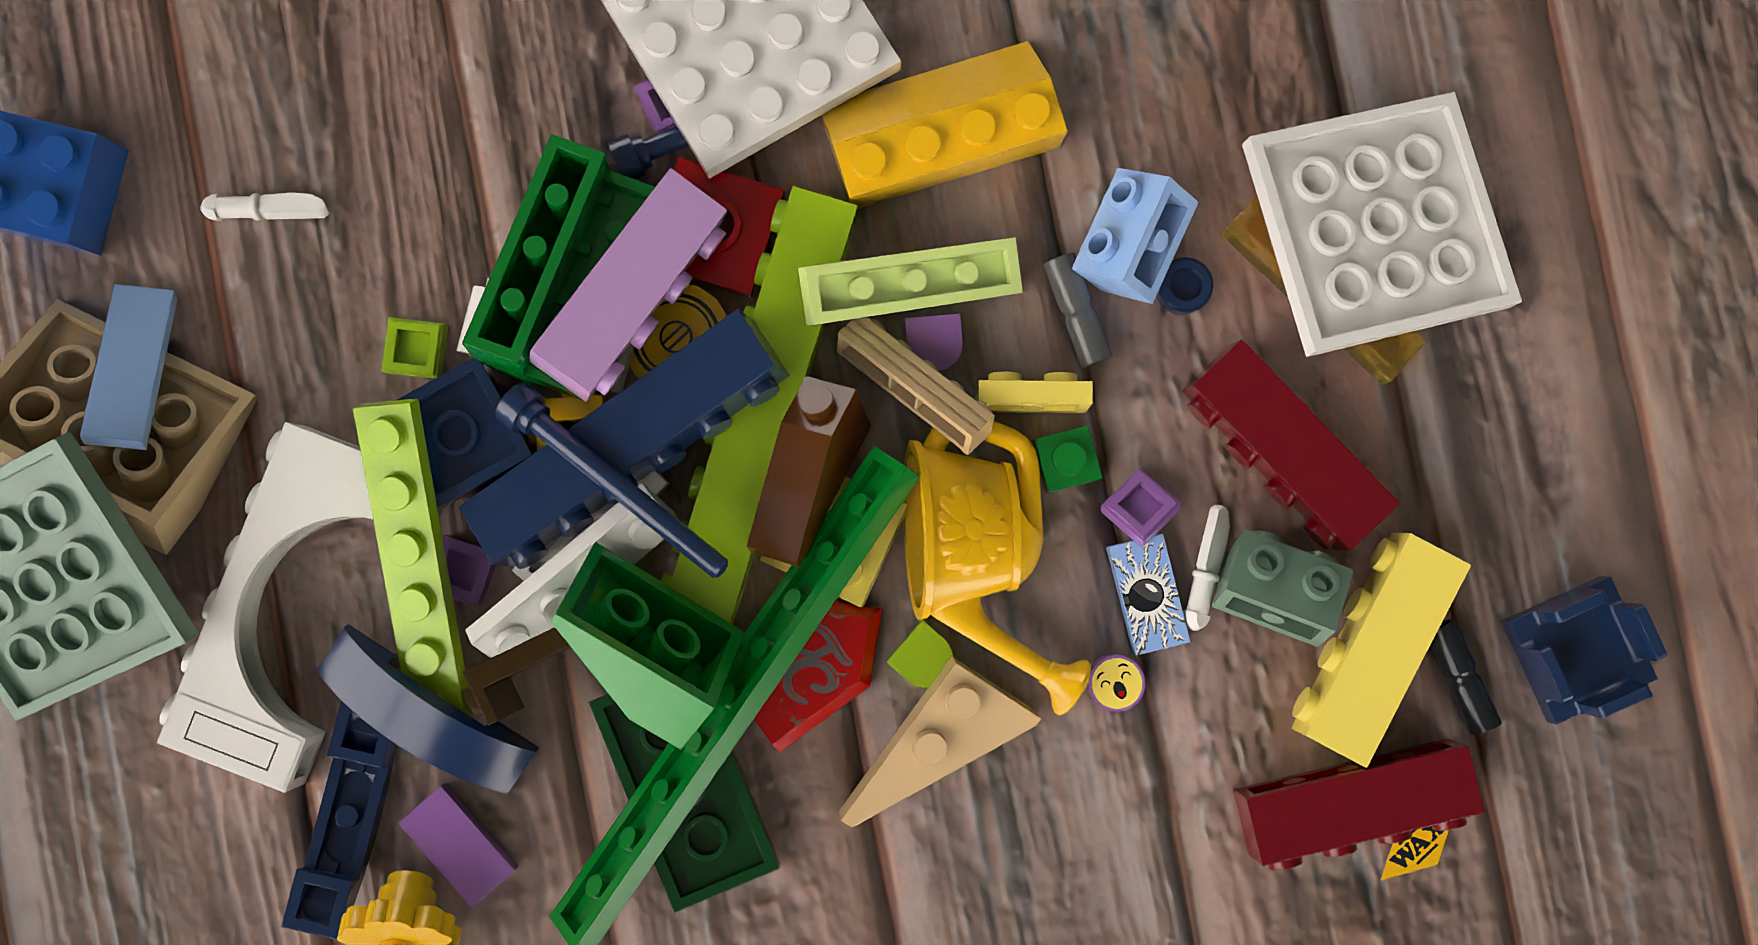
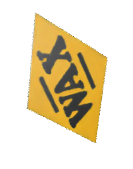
[1380,826,1449,881]

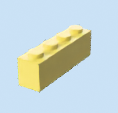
[1291,533,1471,768]

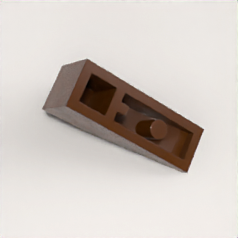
[747,376,871,568]

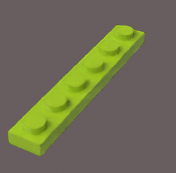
[353,399,474,719]

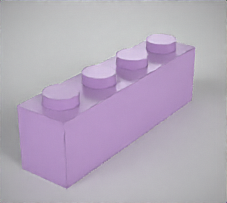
[529,168,727,403]

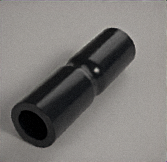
[1430,618,1502,735]

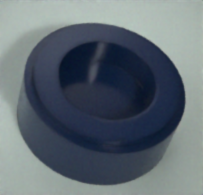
[1156,257,1213,315]

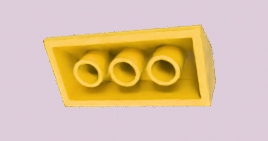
[821,41,1067,209]

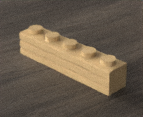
[837,317,995,455]

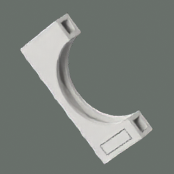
[157,422,373,793]

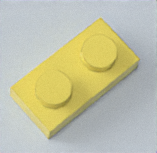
[975,371,1093,413]

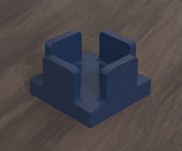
[397,357,535,511]
[1501,576,1667,725]

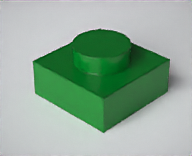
[1032,425,1103,494]

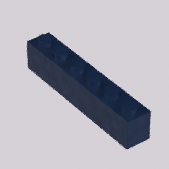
[458,309,790,569]

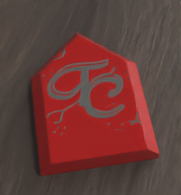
[754,601,882,752]

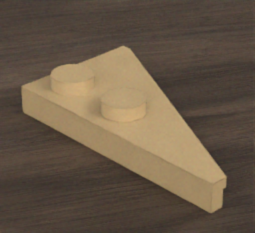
[838,656,1041,828]

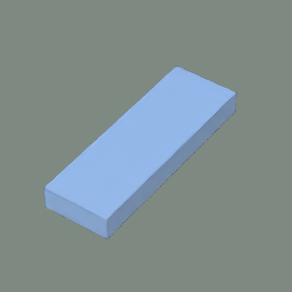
[80,284,178,450]

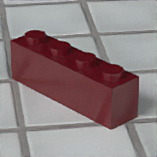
[1182,339,1400,551]
[1233,738,1485,870]

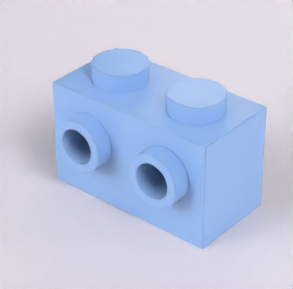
[1072,168,1199,304]

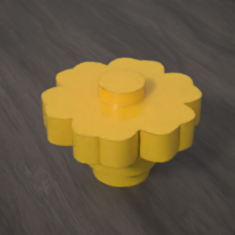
[337,870,462,945]

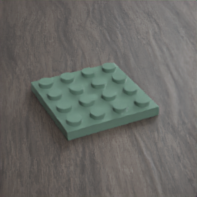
[0,431,199,721]

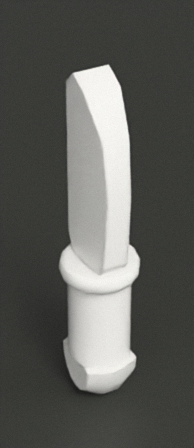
[200,192,330,222]
[1183,505,1230,631]

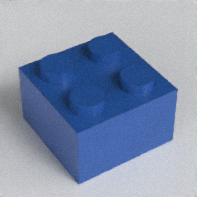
[0,110,129,256]

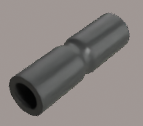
[1043,253,1113,368]

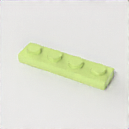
[798,237,1023,325]

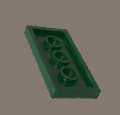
[588,693,781,913]

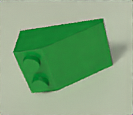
[550,542,744,750]

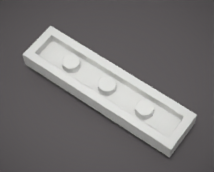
[465,483,679,658]

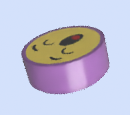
[1087,654,1145,712]

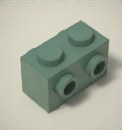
[1211,529,1354,647]

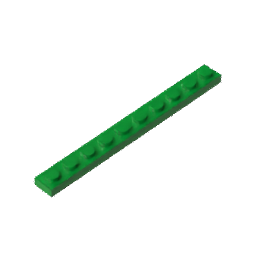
[549,446,920,945]

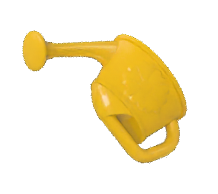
[903,421,1091,715]

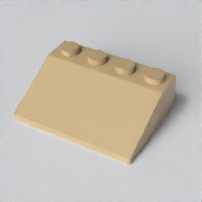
[0,299,257,555]

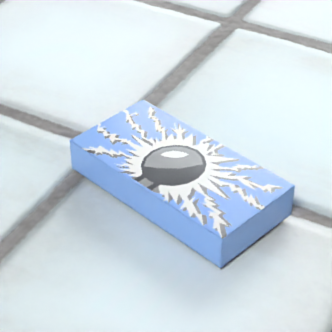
[1106,533,1190,656]

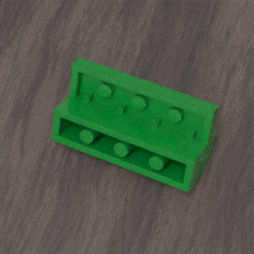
[462,134,655,400]

